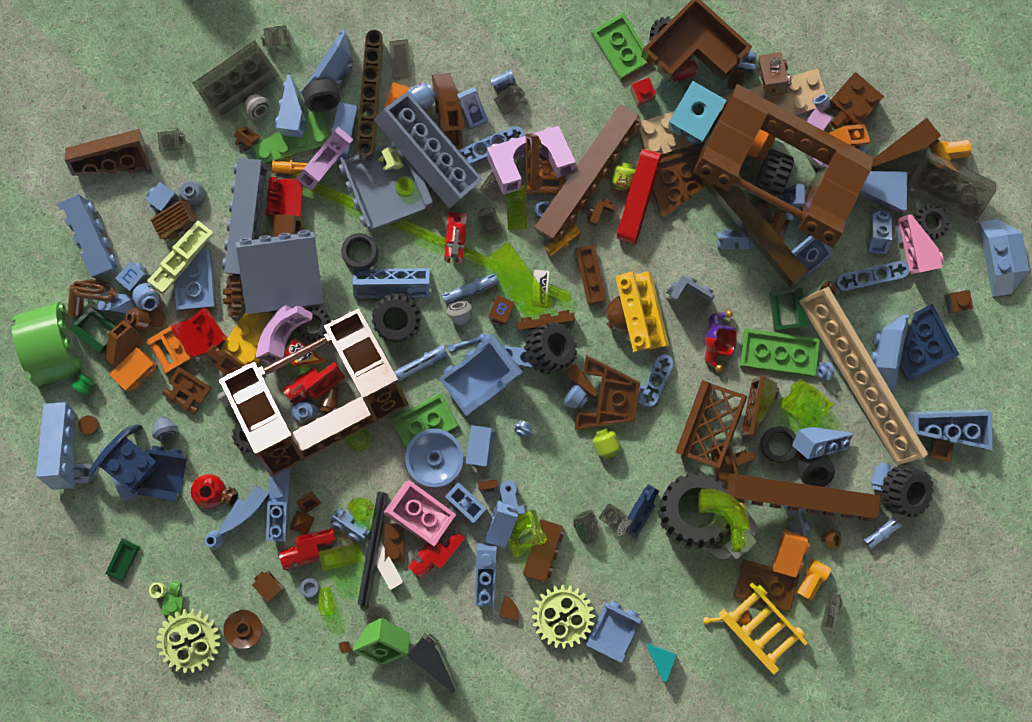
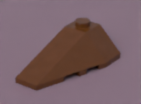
[871,118,941,168]

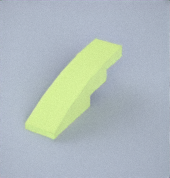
[147,221,213,295]

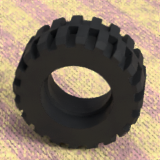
[658,472,736,550]

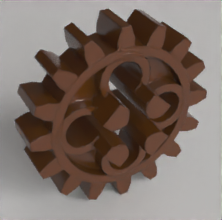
[223,275,244,317]

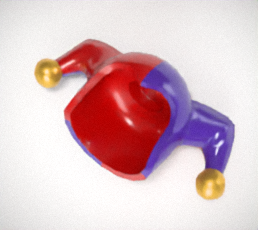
[704,310,737,372]

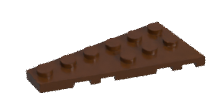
[653,145,749,219]

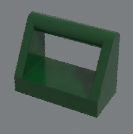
[769,288,807,331]
[69,306,117,354]

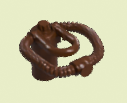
[68,279,117,317]

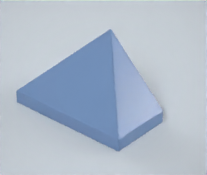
[97,292,136,314]

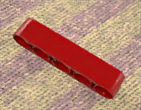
[617,149,662,244]

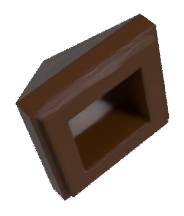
[296,491,321,513]
[289,510,315,535]

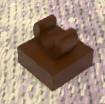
[234,126,261,151]

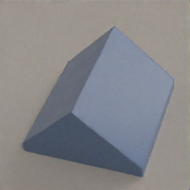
[792,236,833,279]

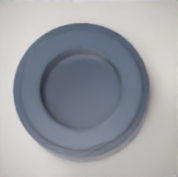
[300,578,320,598]

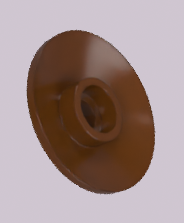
[223,609,262,649]

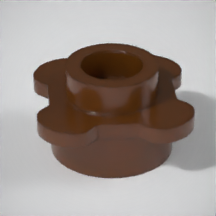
[220,487,238,506]

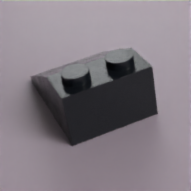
[407,633,457,693]

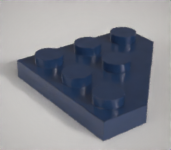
[899,304,960,381]

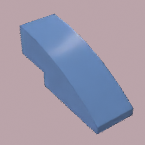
[332,102,359,164]
[218,486,269,534]

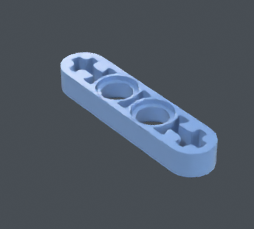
[459,126,525,165]
[835,261,909,291]

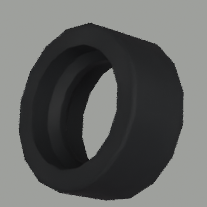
[303,79,341,112]
[341,233,379,271]
[760,426,798,463]

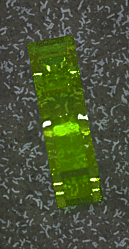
[699,489,750,552]

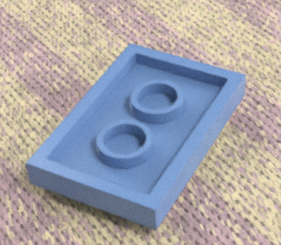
[174,249,216,310]

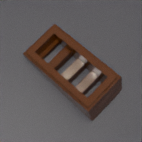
[563,364,598,397]

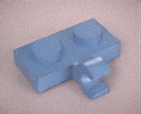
[780,184,806,221]

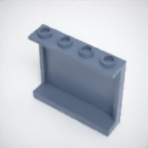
[338,142,433,232]
[235,230,323,314]

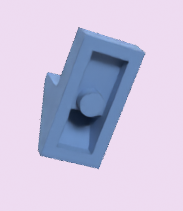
[457,87,488,128]

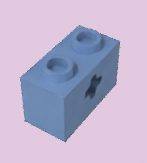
[445,482,487,523]

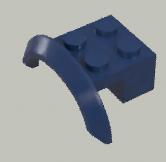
[89,424,160,494]

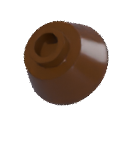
[125,307,151,332]

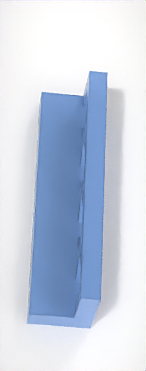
[352,268,430,299]

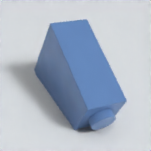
[859,171,907,213]

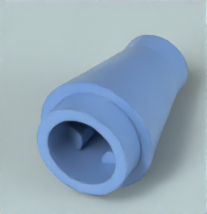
[205,530,225,549]

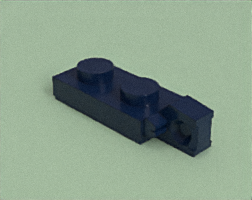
[620,484,659,538]

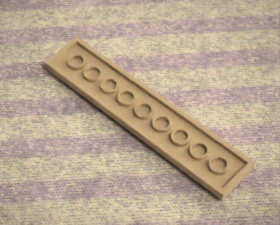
[639,69,826,155]
[799,287,928,465]

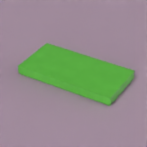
[739,329,821,377]

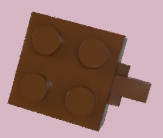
[830,71,884,128]

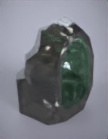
[573,510,599,545]

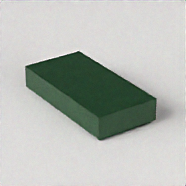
[105,538,140,582]

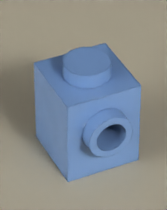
[146,182,178,213]

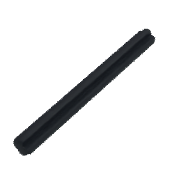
[358,492,388,606]

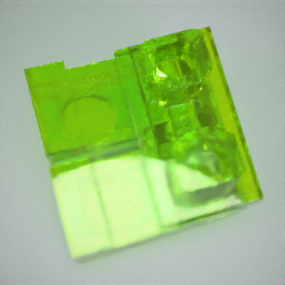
[779,379,834,429]

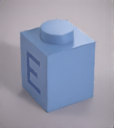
[115,261,149,292]

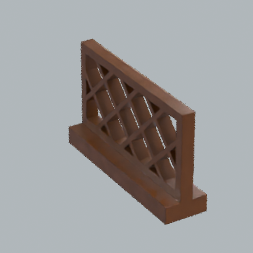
[676,380,748,469]

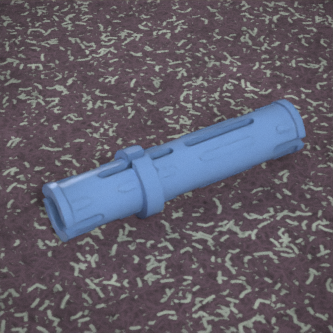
[442,273,499,306]
[393,344,448,382]

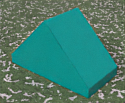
[645,643,676,682]

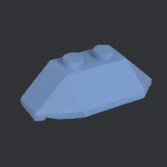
[301,29,353,96]
[978,219,1030,297]
[871,314,909,391]

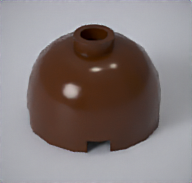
[606,296,629,334]

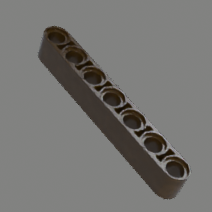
[356,29,383,161]

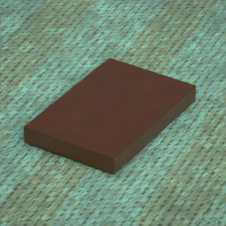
[734,559,800,612]

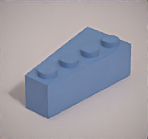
[57,195,117,279]
[36,402,75,490]
[908,409,993,450]

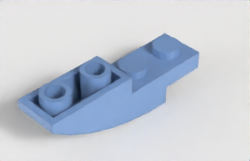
[266,468,291,541]

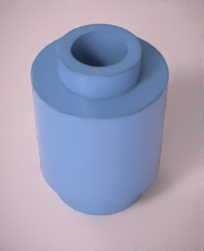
[871,463,892,491]

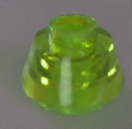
[346,428,372,452]
[348,497,374,521]

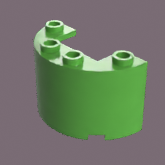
[11,302,83,387]

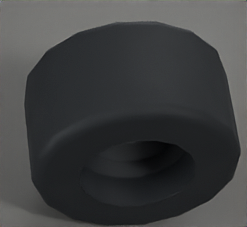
[797,455,835,487]

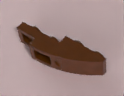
[432,73,464,149]

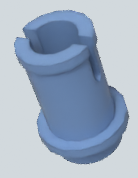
[490,70,515,90]

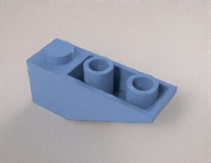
[275,75,307,138]
[792,427,853,459]
[475,543,497,607]

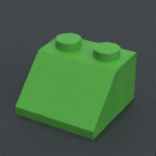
[353,618,410,665]

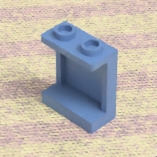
[586,601,642,663]

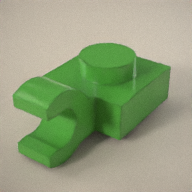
[161,581,185,616]

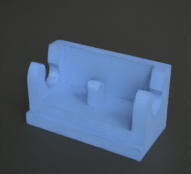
[466,425,496,467]
[485,501,518,548]

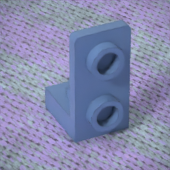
[867,209,892,255]

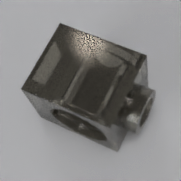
[261,25,291,52]

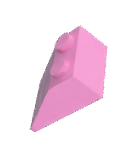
[897,215,944,274]
[383,480,456,546]

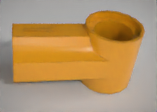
[931,140,972,164]
[797,559,831,601]

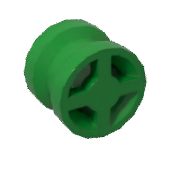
[71,373,97,396]

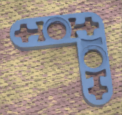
[637,355,673,407]

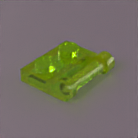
[508,510,547,557]

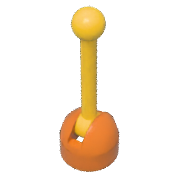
[703,609,750,625]

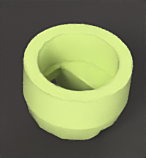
[149,583,167,598]

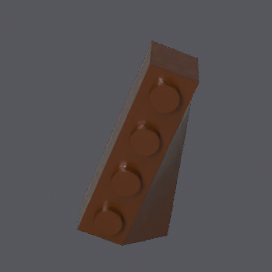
[65,129,152,176]

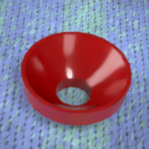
[191,474,226,509]

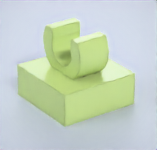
[378,148,404,171]

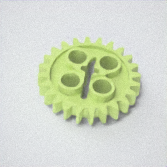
[532,584,595,649]
[156,609,221,673]

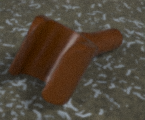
[339,641,354,653]

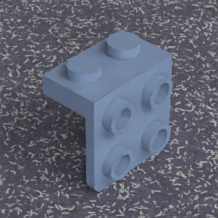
[666,275,715,303]

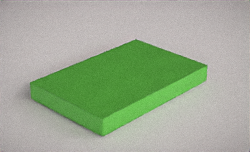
[591,13,649,81]
[391,393,459,449]

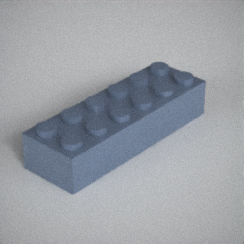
[374,91,483,208]
[222,158,267,278]

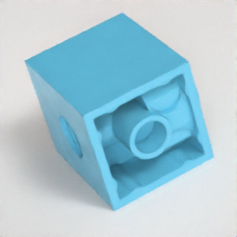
[668,81,726,145]

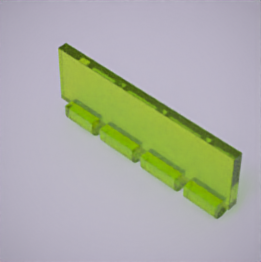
[487,241,554,317]

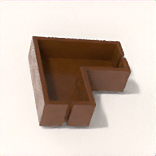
[641,0,752,82]

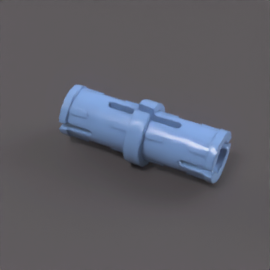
[864,516,902,550]

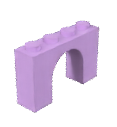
[487,126,576,195]

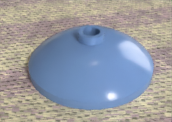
[405,429,463,487]

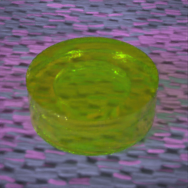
[395,177,414,197]

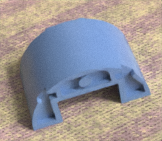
[439,333,523,416]

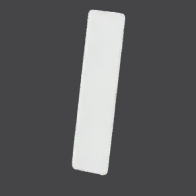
[366,541,403,589]

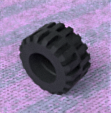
[754,149,794,199]
[372,293,421,343]
[524,322,577,375]
[880,465,934,518]

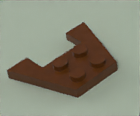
[575,354,641,430]

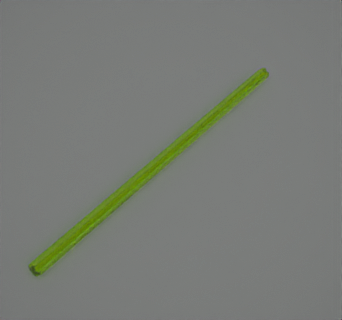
[292,173,571,302]

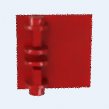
[265,177,303,217]

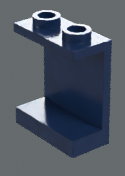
[137,445,188,501]

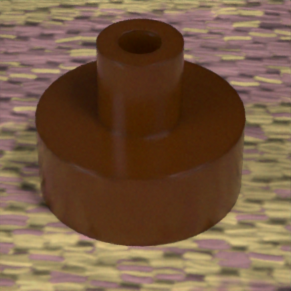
[821,529,841,550]

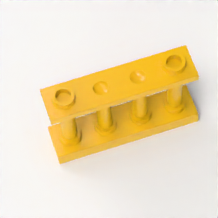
[615,271,669,352]
[718,583,808,675]

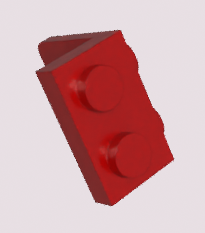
[171,308,227,358]

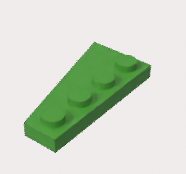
[253,111,330,164]

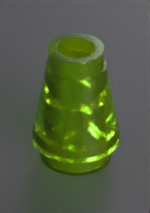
[318,587,337,616]

